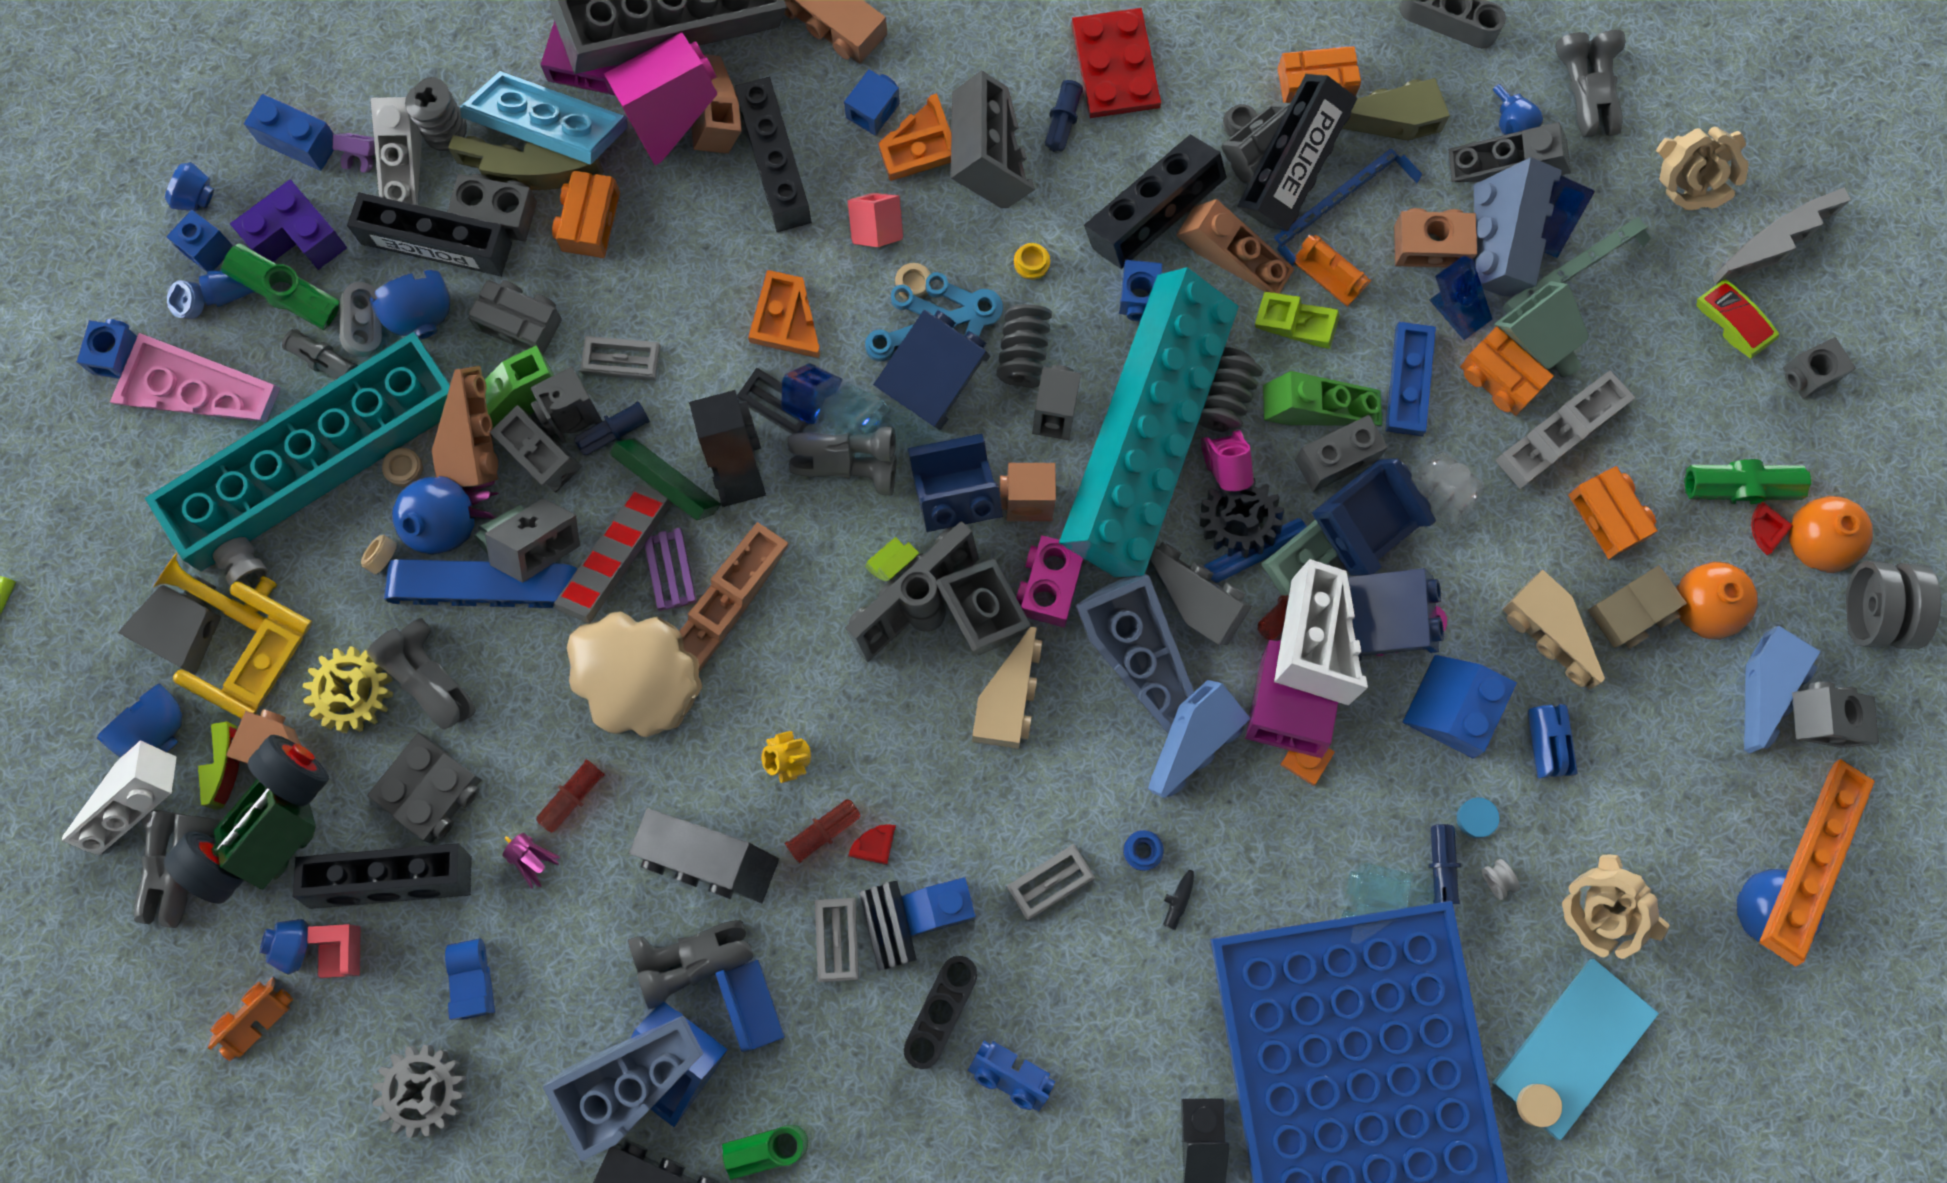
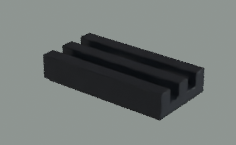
[737,368,820,434]
[859,881,917,971]

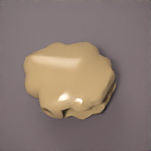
[567,611,703,738]

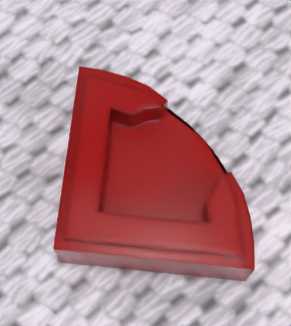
[1751,502,1793,555]
[848,824,896,865]

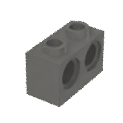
[447,174,537,242]

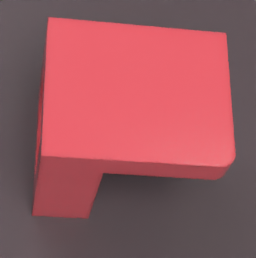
[847,193,903,247]
[307,924,361,978]

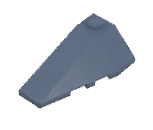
[1076,574,1194,734]
[542,1016,703,1161]

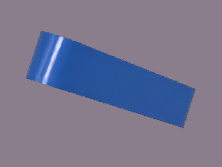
[384,559,577,608]

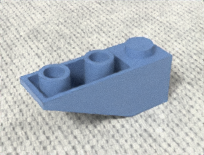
[1744,626,1821,753]
[1148,680,1251,798]

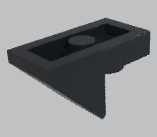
[1181,1098,1229,1183]

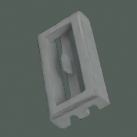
[580,336,661,381]
[1006,844,1095,921]
[815,898,859,982]

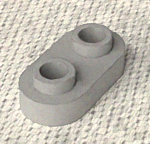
[340,282,382,357]

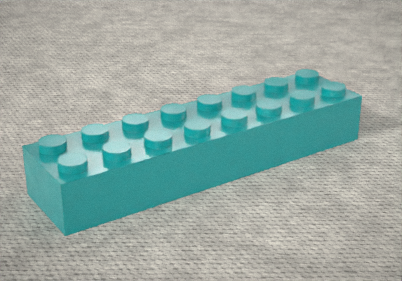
[1059,267,1239,577]
[144,332,451,572]

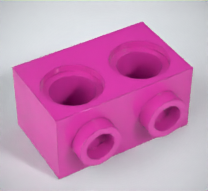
[1016,535,1084,628]

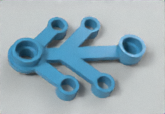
[865,272,1003,361]

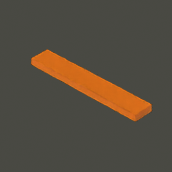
[1759,759,1875,967]

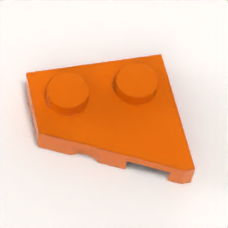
[878,93,952,181]
[748,270,820,358]

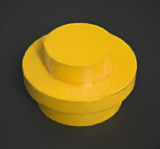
[1014,243,1050,280]

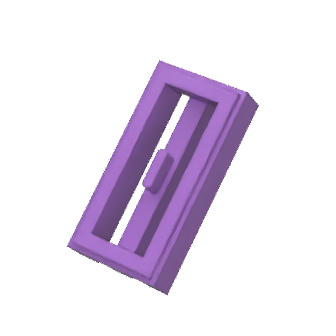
[645,528,697,611]

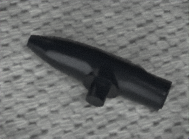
[1163,870,1194,930]

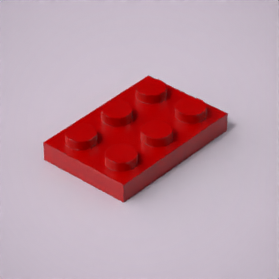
[1071,8,1161,118]

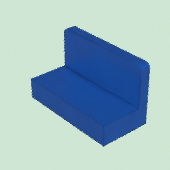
[715,960,785,1052]

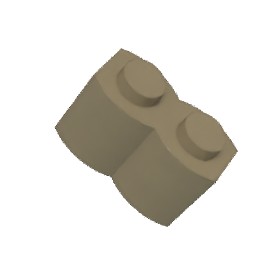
[1588,565,1687,649]

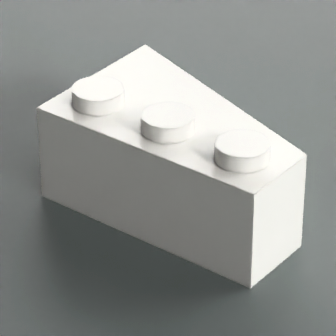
[1274,559,1368,705]

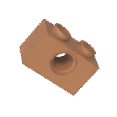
[1394,208,1477,268]
[999,463,1056,521]

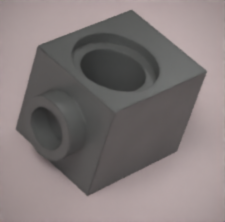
[1783,337,1856,399]

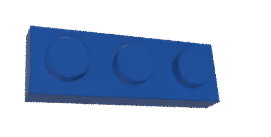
[1385,322,1436,437]

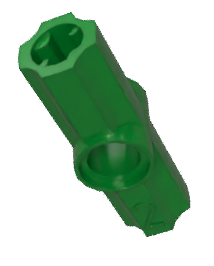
[221,243,340,331]
[1684,459,1811,504]

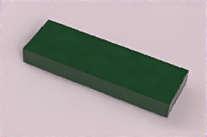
[610,438,721,521]

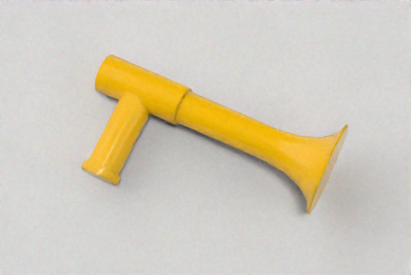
[153,553,277,632]

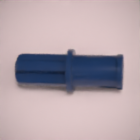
[1045,80,1083,152]
[574,401,650,456]
[1428,824,1461,904]

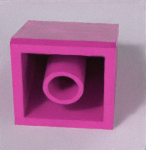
[604,32,718,165]

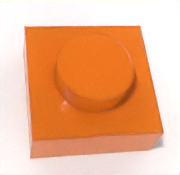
[1280,748,1335,786]

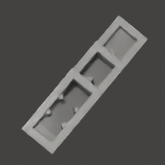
[1713,187,1851,284]
[1495,370,1635,489]

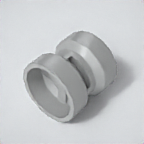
[212,537,268,587]

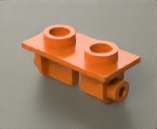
[1294,235,1372,307]
[208,977,293,1061]

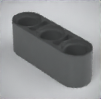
[1399,0,1506,49]

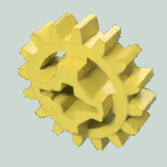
[302,646,393,734]

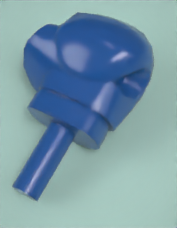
[1493,84,1543,135]

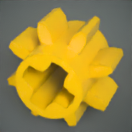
[761,731,811,783]

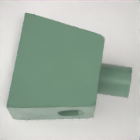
[1494,281,1589,377]

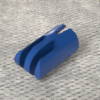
[1528,704,1578,778]

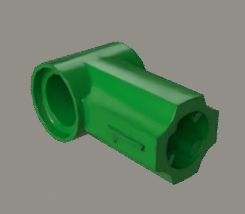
[722,1124,808,1180]

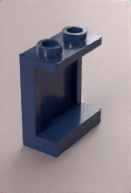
[873,309,991,431]
[908,433,1003,532]
[1311,458,1436,576]
[1348,568,1444,661]

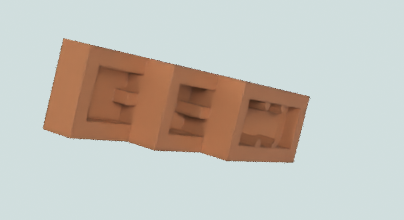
[679,522,788,672]

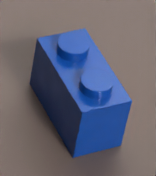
[243,94,334,171]

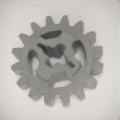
[373,1045,467,1138]

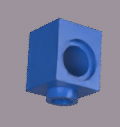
[844,69,900,136]
[166,209,233,272]
[1119,260,1162,322]
[76,319,138,379]

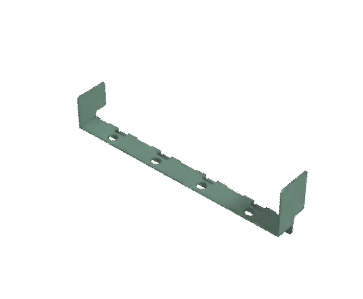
[1502,217,1651,314]

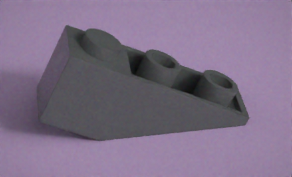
[1448,122,1571,182]
[1150,541,1252,645]

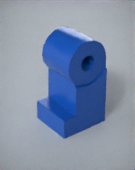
[445,938,495,1020]

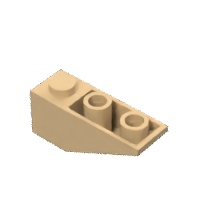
[1502,570,1605,690]
[972,627,1042,749]

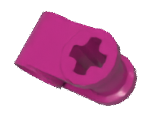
[1201,430,1254,491]

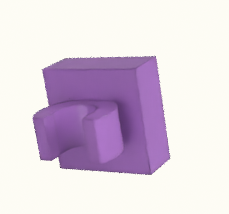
[333,133,375,173]

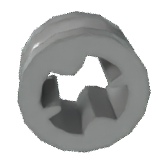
[1482,859,1520,900]

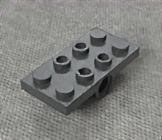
[845,521,979,662]

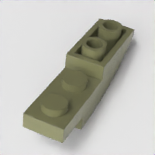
[448,135,604,190]

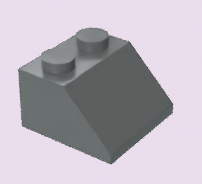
[936,558,1031,656]

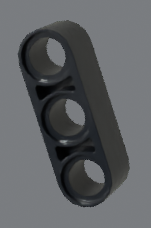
[903,956,977,1069]

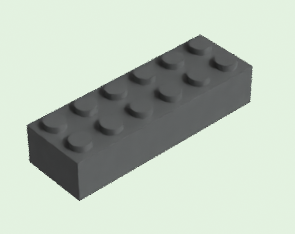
[550,0,787,74]

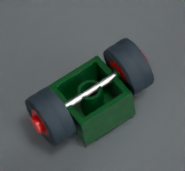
[164,735,329,904]

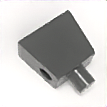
[118,575,221,675]

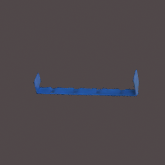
[1274,149,1422,267]

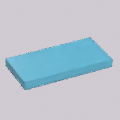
[460,71,627,165]
[1492,959,1659,1140]

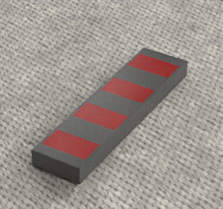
[554,484,673,624]

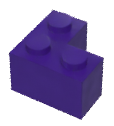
[230,179,347,270]

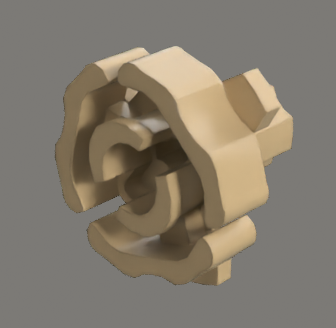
[1656,127,1749,210]
[1562,855,1670,959]

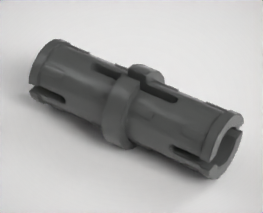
[282,329,358,379]

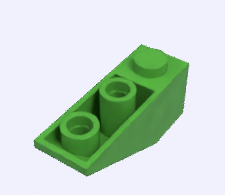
[485,345,554,429]
[1263,371,1382,426]

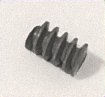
[405,77,467,151]
[996,304,1052,388]
[1198,347,1264,432]

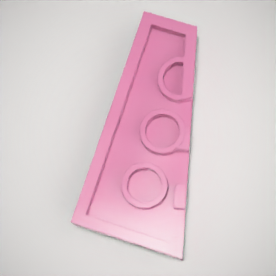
[110,333,281,422]

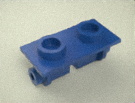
[967,1040,1056,1112]

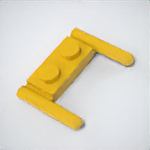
[173,581,312,719]

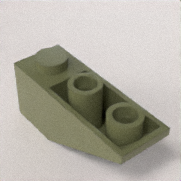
[1342,78,1450,141]

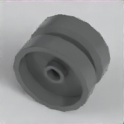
[1845,561,1941,649]

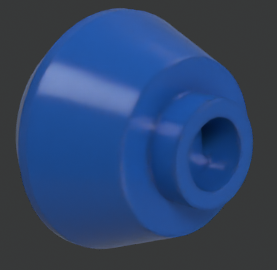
[165,162,214,211]
[259,919,310,975]

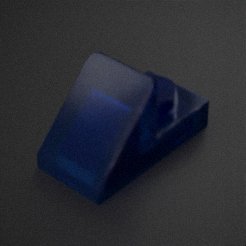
[1541,175,1595,258]
[1429,256,1493,340]
[781,363,843,424]

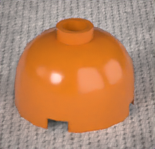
[1789,496,1873,573]
[1676,561,1758,640]

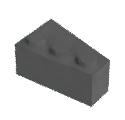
[951,70,1035,208]

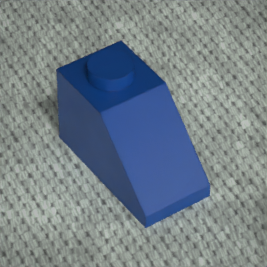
[901,877,976,937]

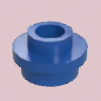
[1123,830,1164,871]

